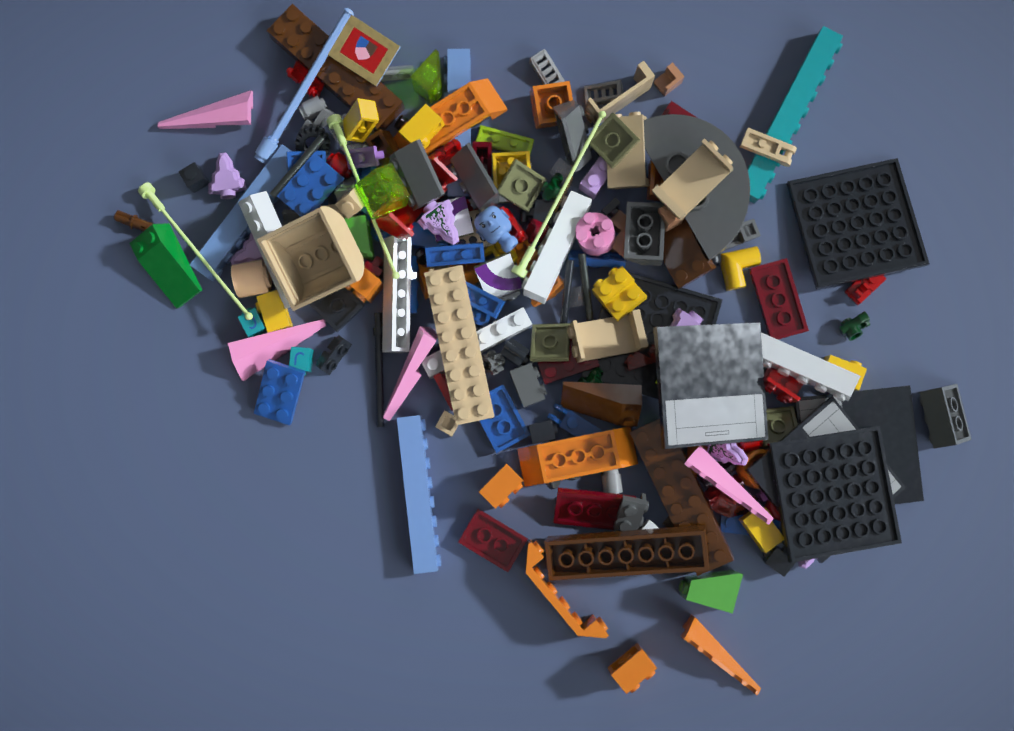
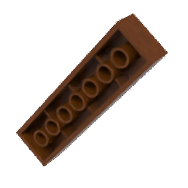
[267,4,405,132]
[630,418,734,576]
[544,525,709,581]

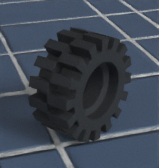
[295,124,330,155]

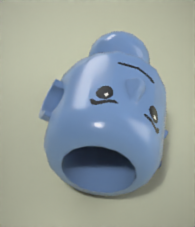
[474,206,518,253]

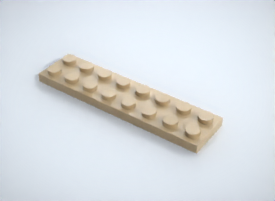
[424,265,495,426]

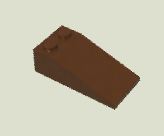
[663,218,716,289]
[561,382,642,427]

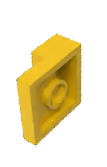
[592,266,647,322]

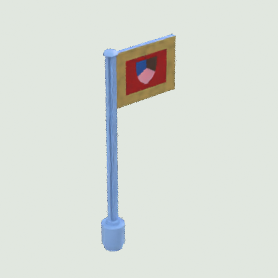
[254,8,400,164]

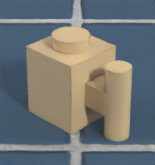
[335,185,369,219]

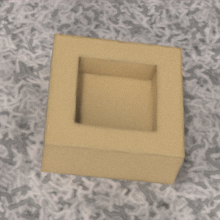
[435,410,458,436]

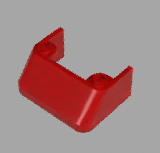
[371,157,458,240]

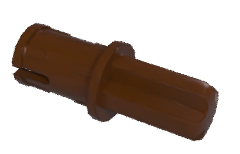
[114,210,153,232]

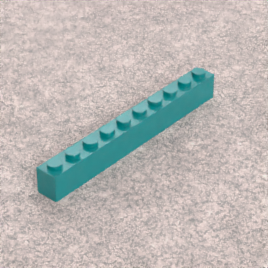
[747,26,843,204]

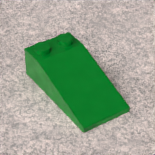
[129,223,202,309]

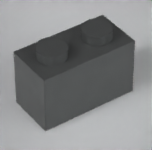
[510,363,547,408]

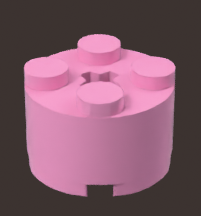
[575,212,616,256]

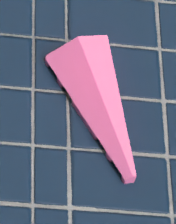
[158,90,253,129]
[228,319,327,381]
[383,326,438,421]
[684,446,774,525]

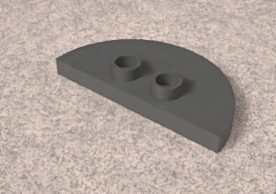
[644,114,750,261]

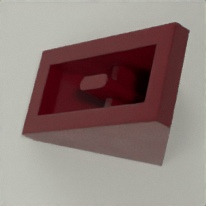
[473,141,492,178]

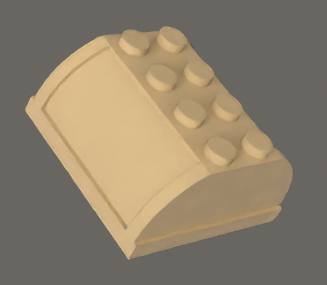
[257,206,364,311]

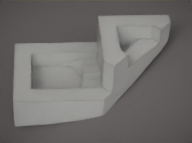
[301,108,335,129]

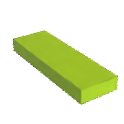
[476,125,534,154]

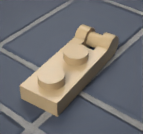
[740,128,797,167]

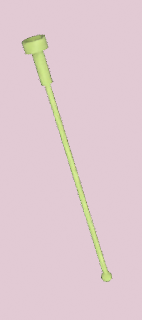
[511,111,606,279]
[326,114,400,279]
[138,183,253,320]

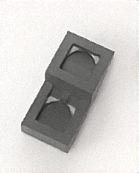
[724,219,761,251]

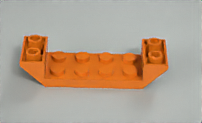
[394,78,508,155]
[517,427,638,487]
[525,539,609,638]

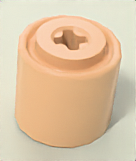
[231,259,272,298]

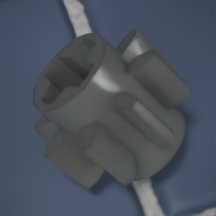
[482,350,505,376]

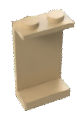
[585,61,655,125]
[605,112,649,190]
[652,138,733,221]
[568,309,648,363]

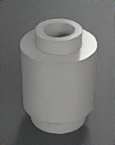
[298,95,328,121]
[601,469,623,494]

